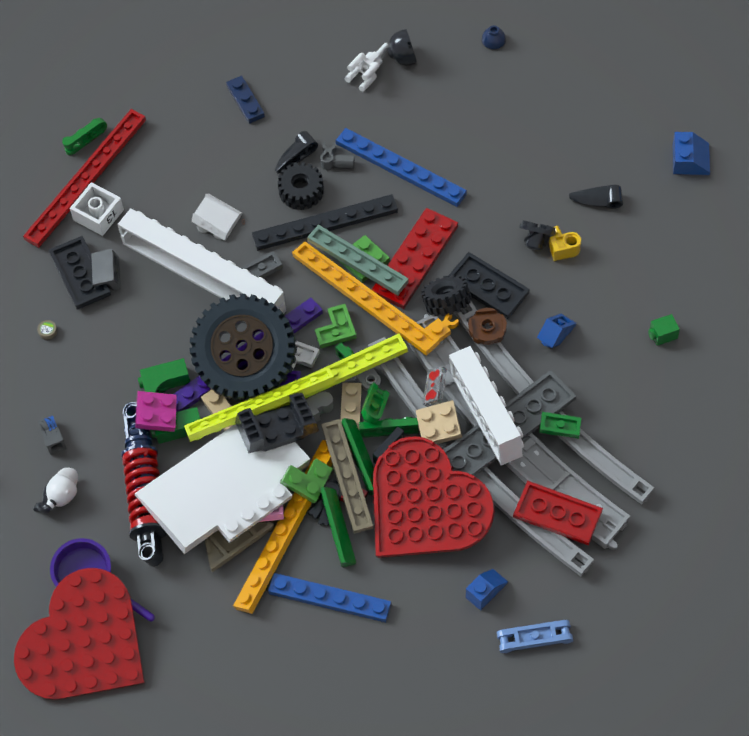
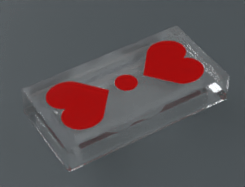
[423,366,447,407]

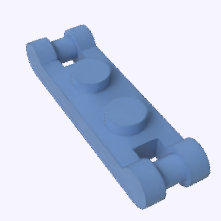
[497,620,574,653]

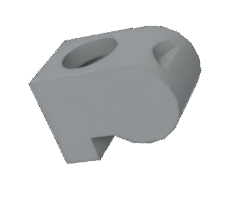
[306,391,333,422]

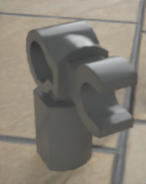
[320,142,355,170]

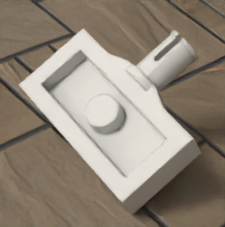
[292,341,320,371]

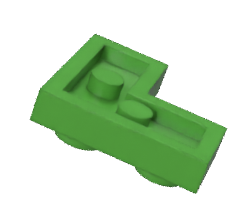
[315,304,357,349]
[280,459,333,503]

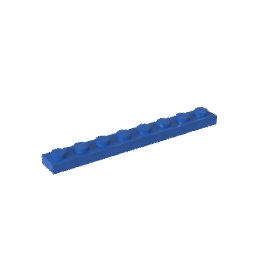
[336,128,467,207]

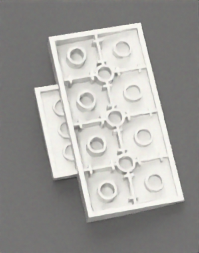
[135,412,310,554]

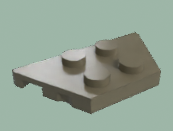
[205,522,274,573]

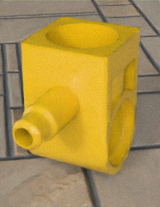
[549,226,581,261]

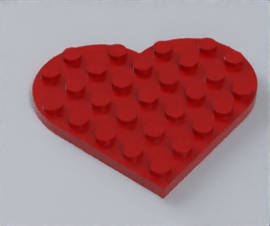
[373,437,495,558]
[14,568,145,700]

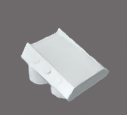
[191,194,242,241]

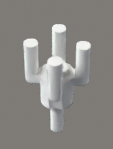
[344,43,390,92]

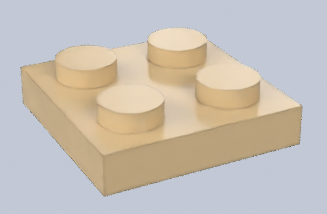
[416,400,462,444]

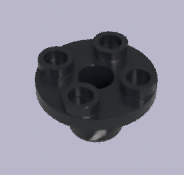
[519,220,556,250]

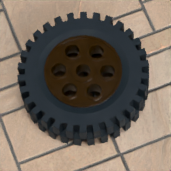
[189,294,297,402]

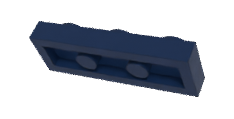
[226,75,265,124]

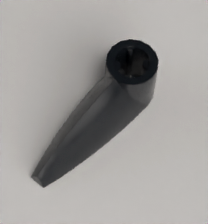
[275,131,318,174]
[569,185,623,209]

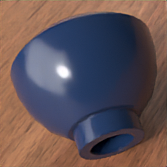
[482,25,506,49]

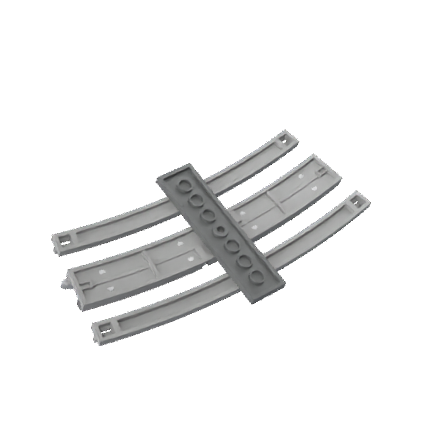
[368,300,654,577]

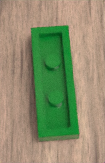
[359,417,418,438]

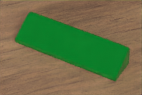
[341,418,374,495]
[321,487,356,568]

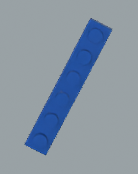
[268,573,391,623]

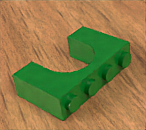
[138,358,200,444]

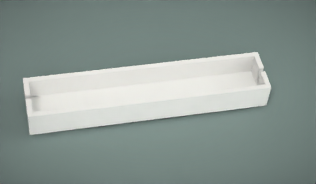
[118,208,286,314]

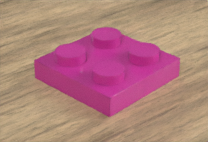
[135,391,177,432]

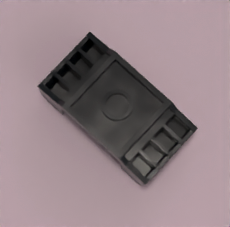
[235,393,319,453]

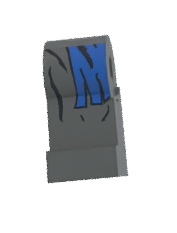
[38,415,67,455]

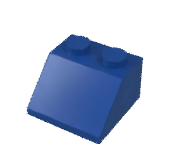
[673,132,710,175]

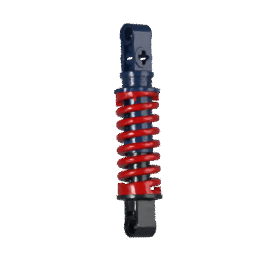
[121,402,167,567]

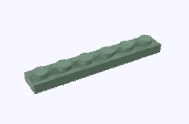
[307,225,409,296]

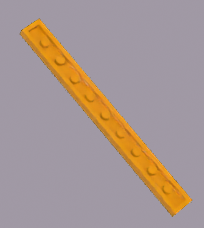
[292,241,440,356]
[233,440,332,614]

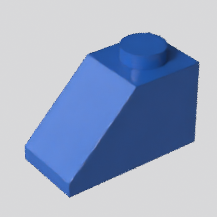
[537,314,577,348]
[466,569,508,611]

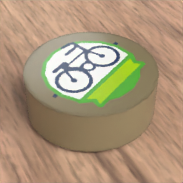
[37,320,57,340]

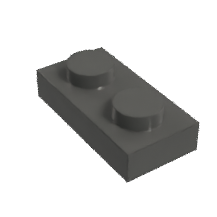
[241,251,283,278]

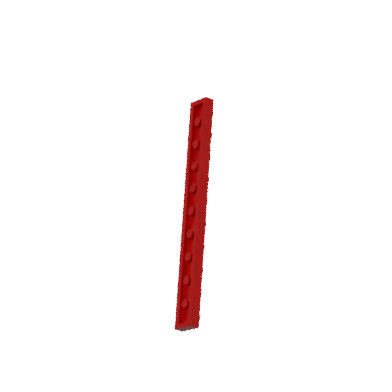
[23,109,146,248]

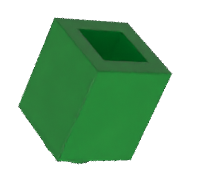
[648,314,680,346]

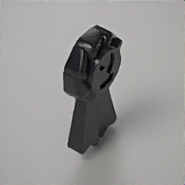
[309,479,342,527]

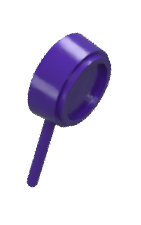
[50,538,155,622]

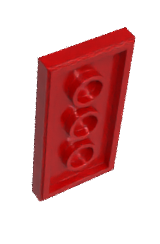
[513,481,603,546]

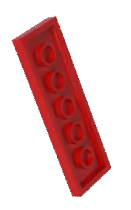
[372,208,458,309]

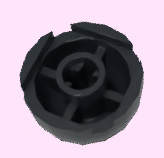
[387,29,417,65]

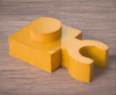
[424,313,459,342]

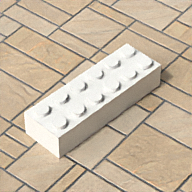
[449,346,524,465]

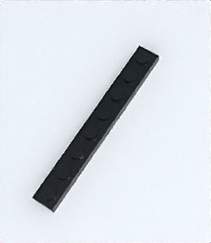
[252,194,398,251]

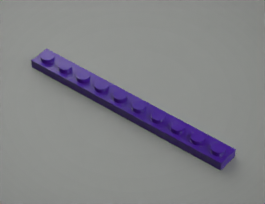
[173,298,323,412]

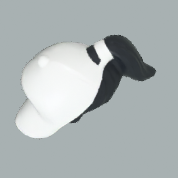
[33,468,78,514]

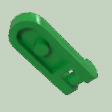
[62,118,107,155]
[361,382,390,423]

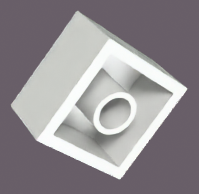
[70,182,124,236]

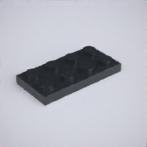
[49,236,111,310]
[447,252,530,319]

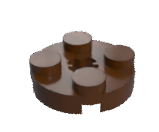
[468,308,507,345]

